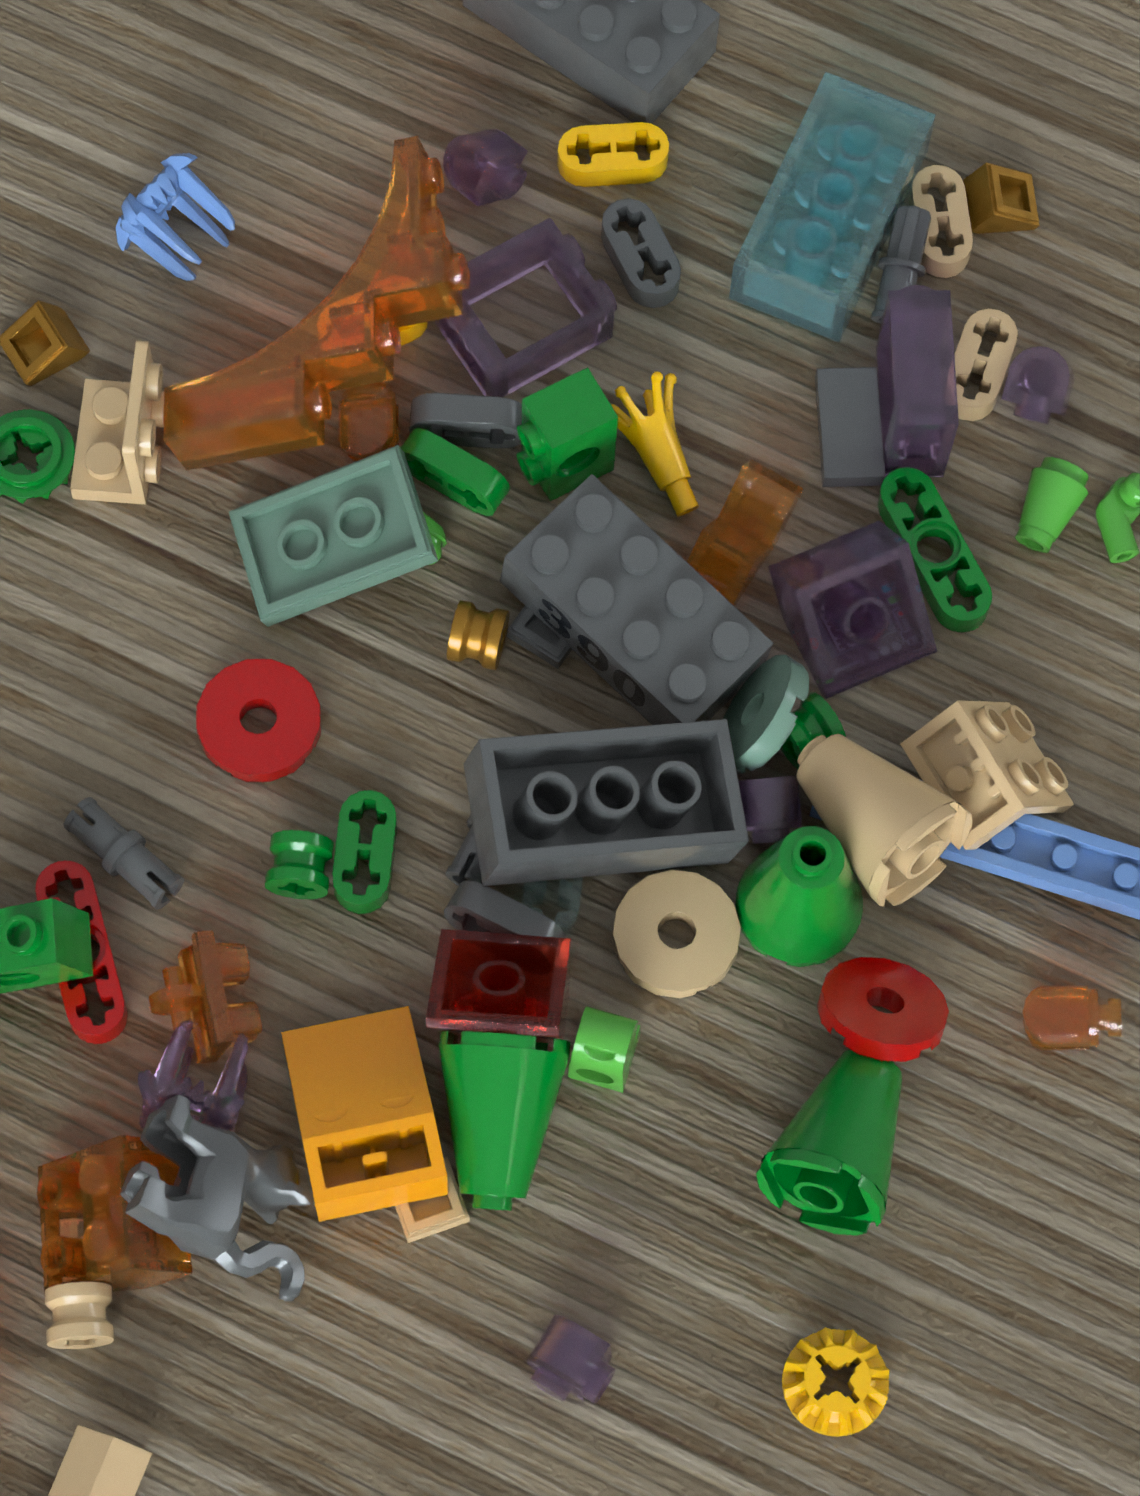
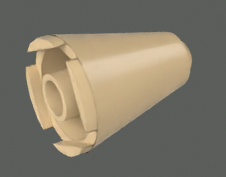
[796,734,972,907]

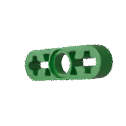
[877,467,992,633]

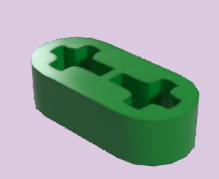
[401,428,511,516]
[332,790,397,914]

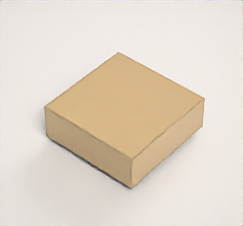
[395,1157,470,1243]

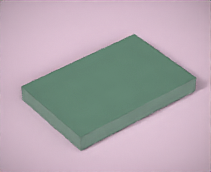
[229,445,438,627]

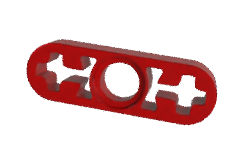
[35,860,128,1044]

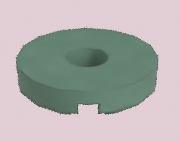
[723,655,809,774]

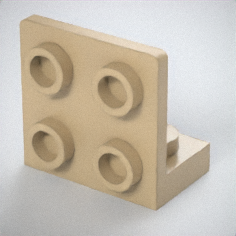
[70,341,168,505]
[900,700,1074,850]

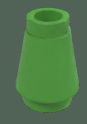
[1015,457,1089,553]

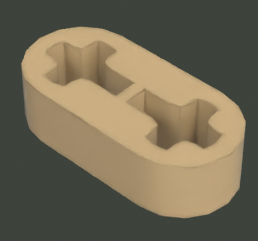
[909,165,973,278]
[943,308,1018,421]

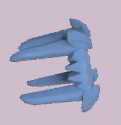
[116,153,235,281]

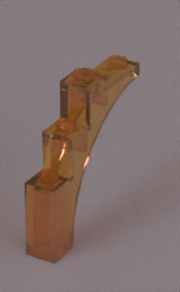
[163,136,470,471]

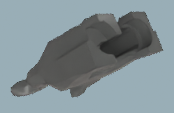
[120,1094,313,1302]

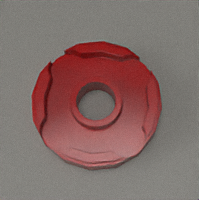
[196,659,321,782]
[817,957,949,1062]

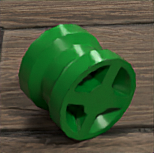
[780,692,846,769]
[265,830,334,899]

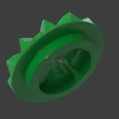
[0,409,75,504]

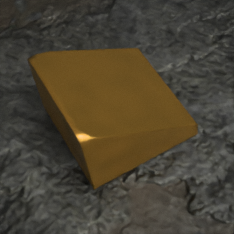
[963,162,1040,234]
[0,300,90,386]

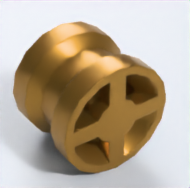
[447,600,510,670]

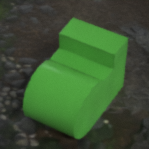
[568,1006,640,1093]

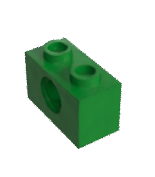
[516,367,618,501]
[0,898,93,994]

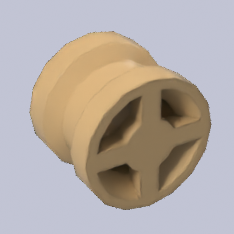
[45,1282,114,1349]

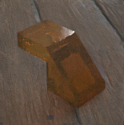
[687,459,804,606]

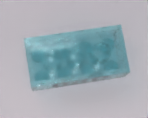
[729,72,936,342]

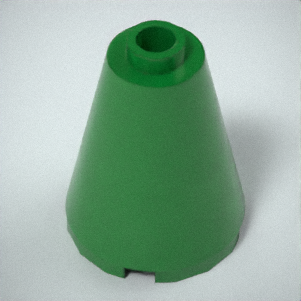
[735,826,863,967]
[439,1031,571,1211]
[756,1049,902,1236]

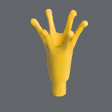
[611,371,699,517]

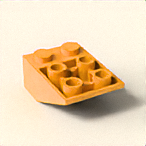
[281,1006,448,1222]

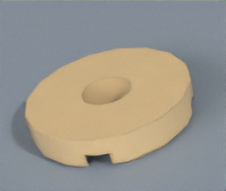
[612,869,741,998]

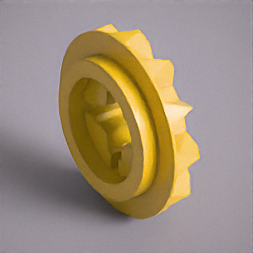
[782,1327,889,1437]

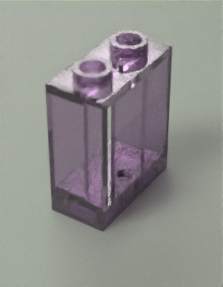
[427,218,617,397]
[876,285,959,477]

